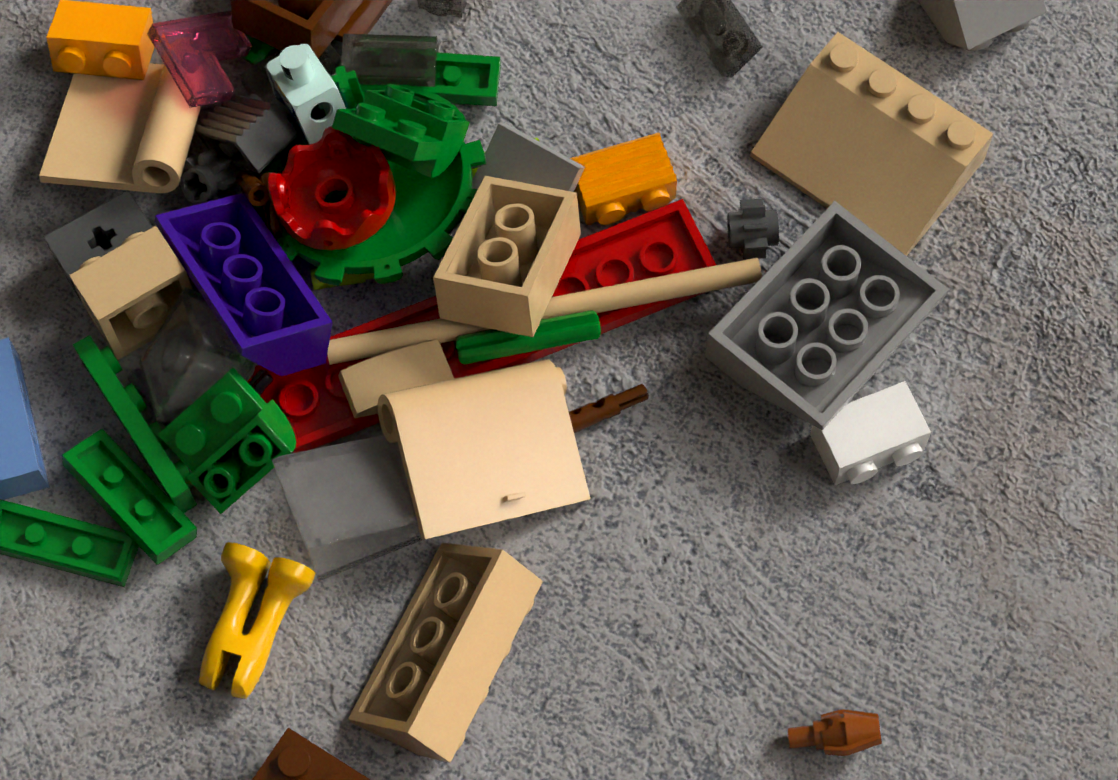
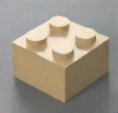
[69,226,201,360]

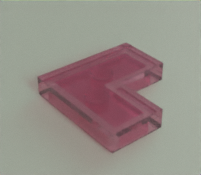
[147,10,252,108]

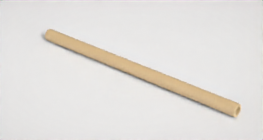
[327,258,762,365]

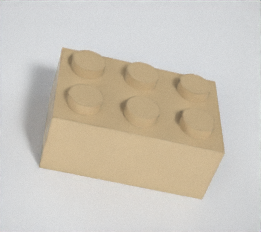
[433,176,581,337]

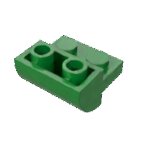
[332,84,470,178]
[158,367,296,514]

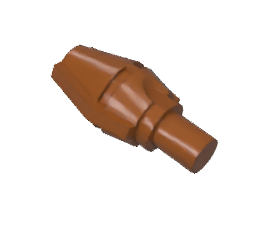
[788,709,882,756]

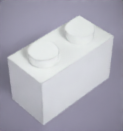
[810,381,931,485]

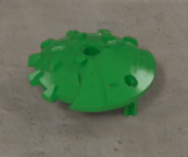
[252,66,486,286]

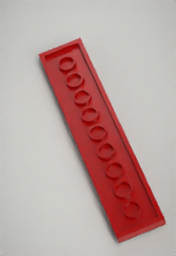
[239,199,716,462]

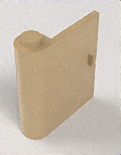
[39,40,214,193]
[378,359,591,540]

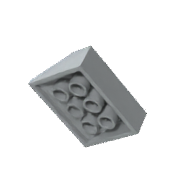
[705,201,949,430]

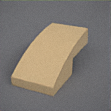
[338,339,454,418]

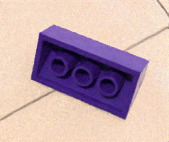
[154,193,333,377]

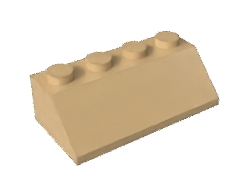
[348,543,543,763]

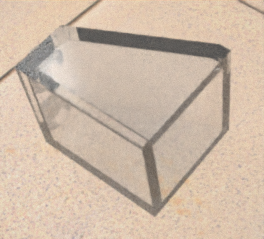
[272,435,422,582]

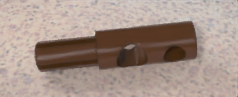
[569,384,649,433]

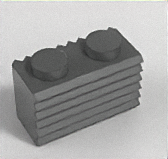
[194,93,298,174]

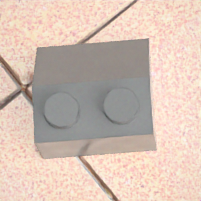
[918,0,1047,51]

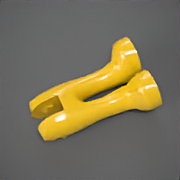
[199,542,316,699]

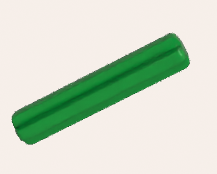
[456,310,601,364]

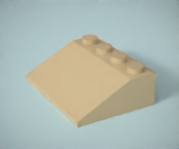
[750,32,993,256]

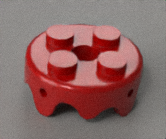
[268,126,396,251]

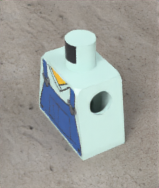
[265,44,353,145]

